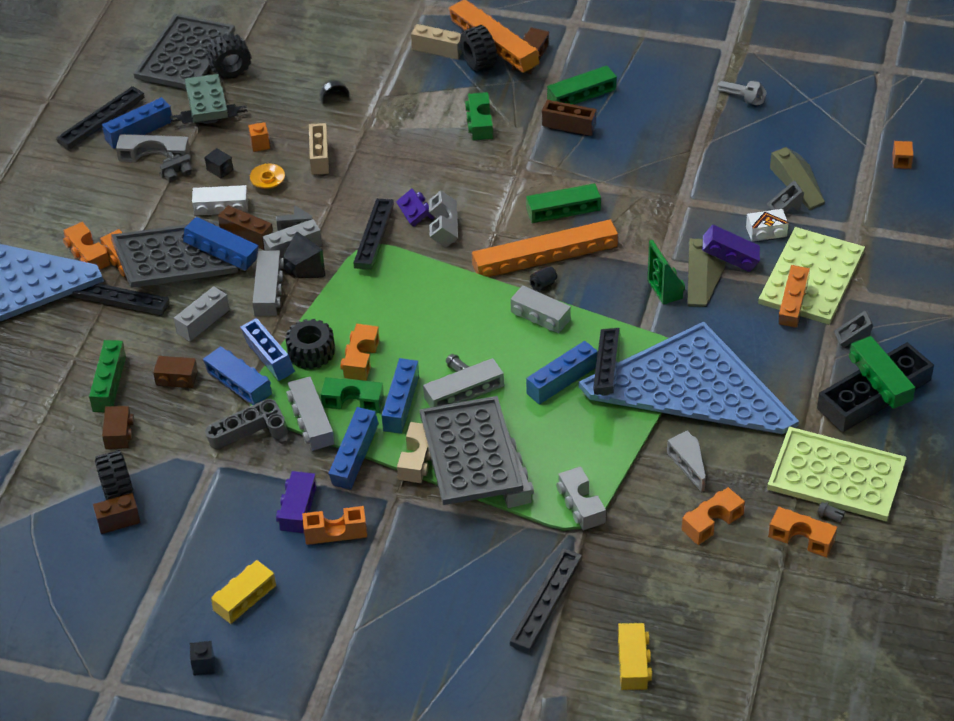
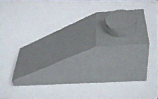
[667,431,706,492]

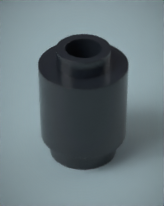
[529,266,557,291]

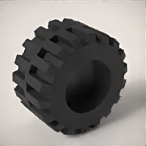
[460,25,497,71]
[206,33,252,79]
[286,319,335,369]
[95,450,134,500]

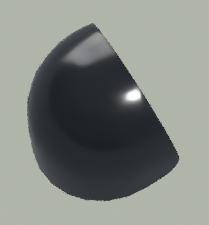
[320,80,350,104]

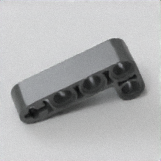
[205,399,288,449]

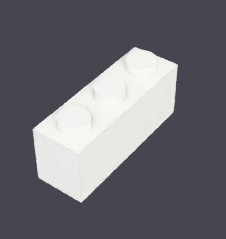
[192,185,248,216]

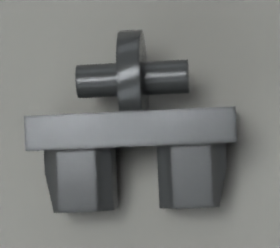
[159,152,192,182]

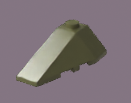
[770,147,825,210]
[687,238,725,307]

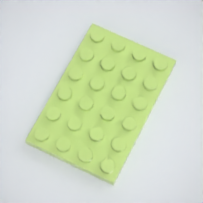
[758,227,865,325]
[767,427,907,521]

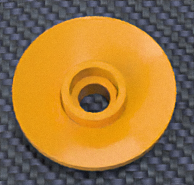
[250,164,285,189]

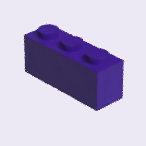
[703,224,760,272]
[276,471,317,533]

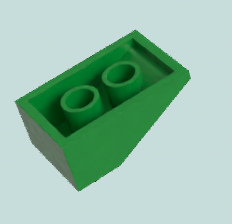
[647,240,685,305]

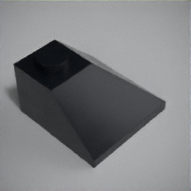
[283,232,325,278]

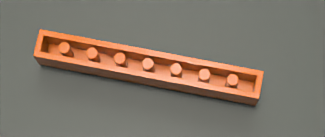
[449,0,540,73]
[472,219,618,277]

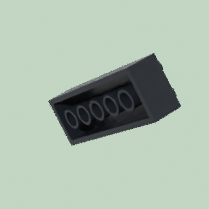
[817,342,934,432]

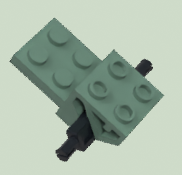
[170,74,248,124]

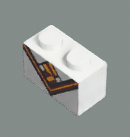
[746,209,788,242]

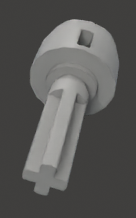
[718,81,767,105]

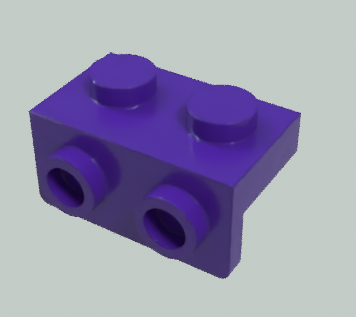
[396,188,435,227]

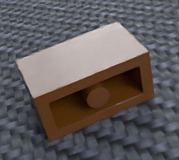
[153,356,198,388]
[102,406,134,449]
[93,493,141,534]

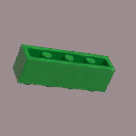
[547,65,617,105]
[526,183,601,223]
[849,336,915,409]
[89,340,126,413]

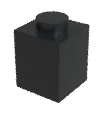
[204,148,233,179]
[190,641,215,676]

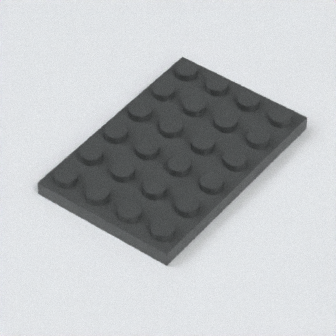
[134,14,235,89]
[111,221,238,288]
[420,396,524,505]

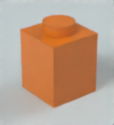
[248,122,270,152]
[892,141,913,169]

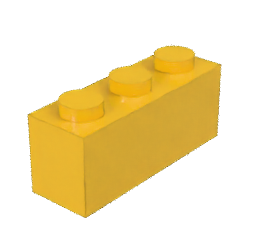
[211,560,276,624]
[618,623,652,690]

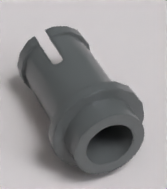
[446,354,469,372]
[817,502,845,523]

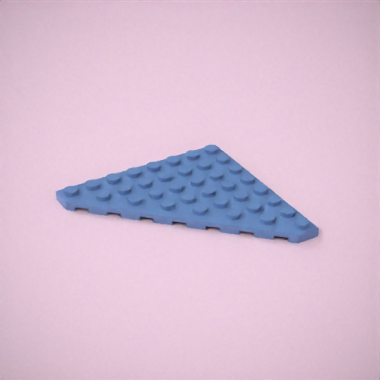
[0,244,104,321]
[578,322,799,434]

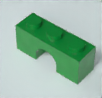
[465,92,493,140]
[321,377,384,413]

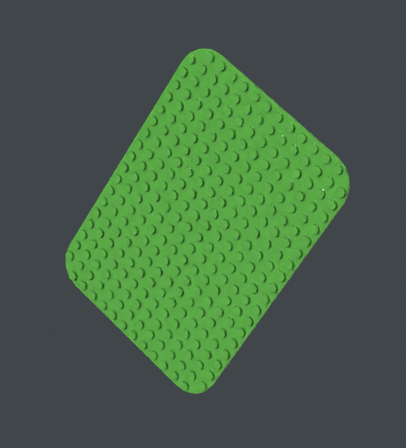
[249,244,668,531]

